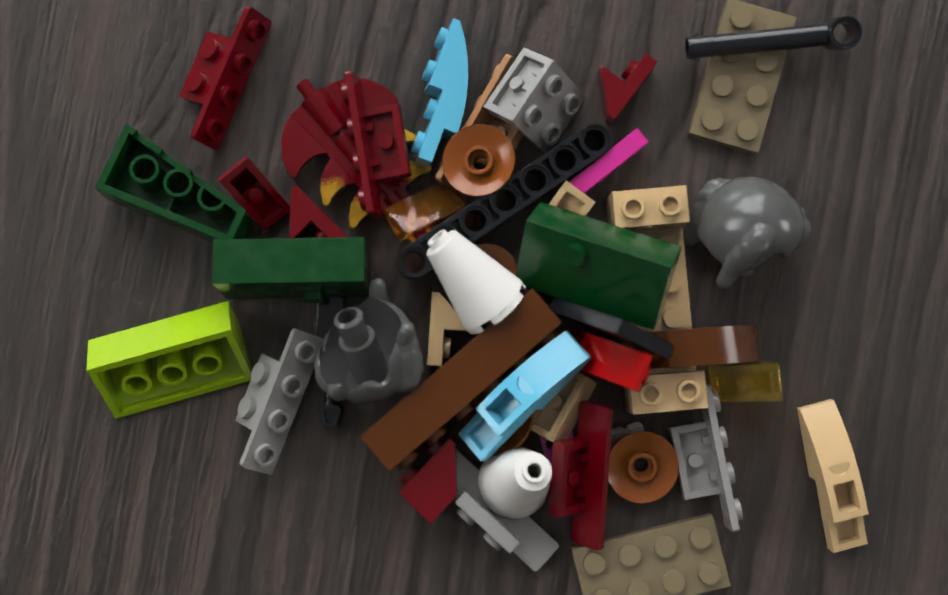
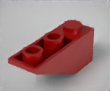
[571,329,652,392]

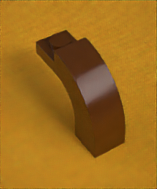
[635,324,761,369]

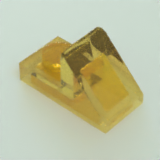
[709,360,783,402]

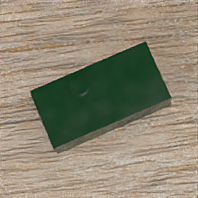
[515,202,681,330]
[212,237,370,303]

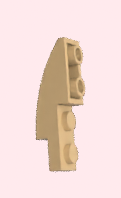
[797,399,869,553]

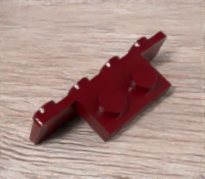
[179,6,272,150]
[341,70,412,219]
[549,400,613,551]

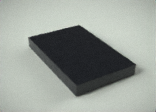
[549,298,675,360]

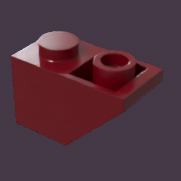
[398,436,458,524]

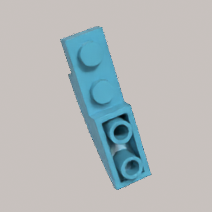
[411,18,468,168]
[458,331,592,461]

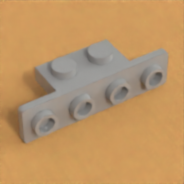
[235,328,324,475]
[668,384,743,532]
[455,449,559,571]

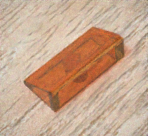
[382,183,466,242]

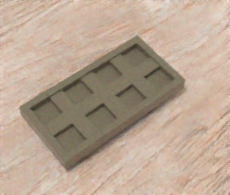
[687,0,797,155]
[571,513,731,595]

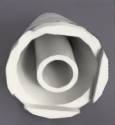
[426,229,526,335]
[477,446,552,519]

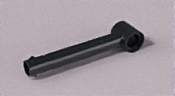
[685,16,862,62]

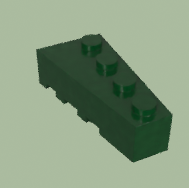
[95,123,252,243]

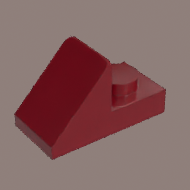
[597,53,657,126]
[218,156,290,231]
[290,185,348,238]

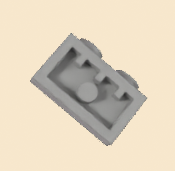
[483,48,585,154]

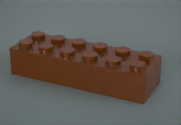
[360,288,562,471]

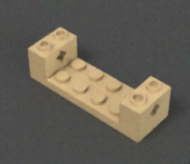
[606,185,708,415]

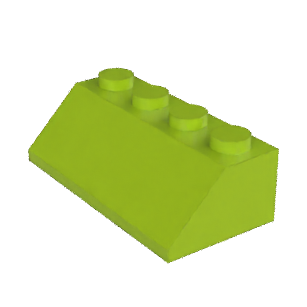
[86,301,252,419]

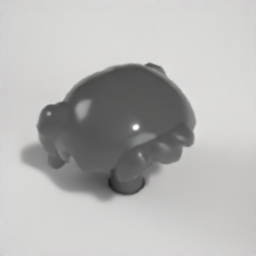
[683,177,811,289]
[314,278,424,404]

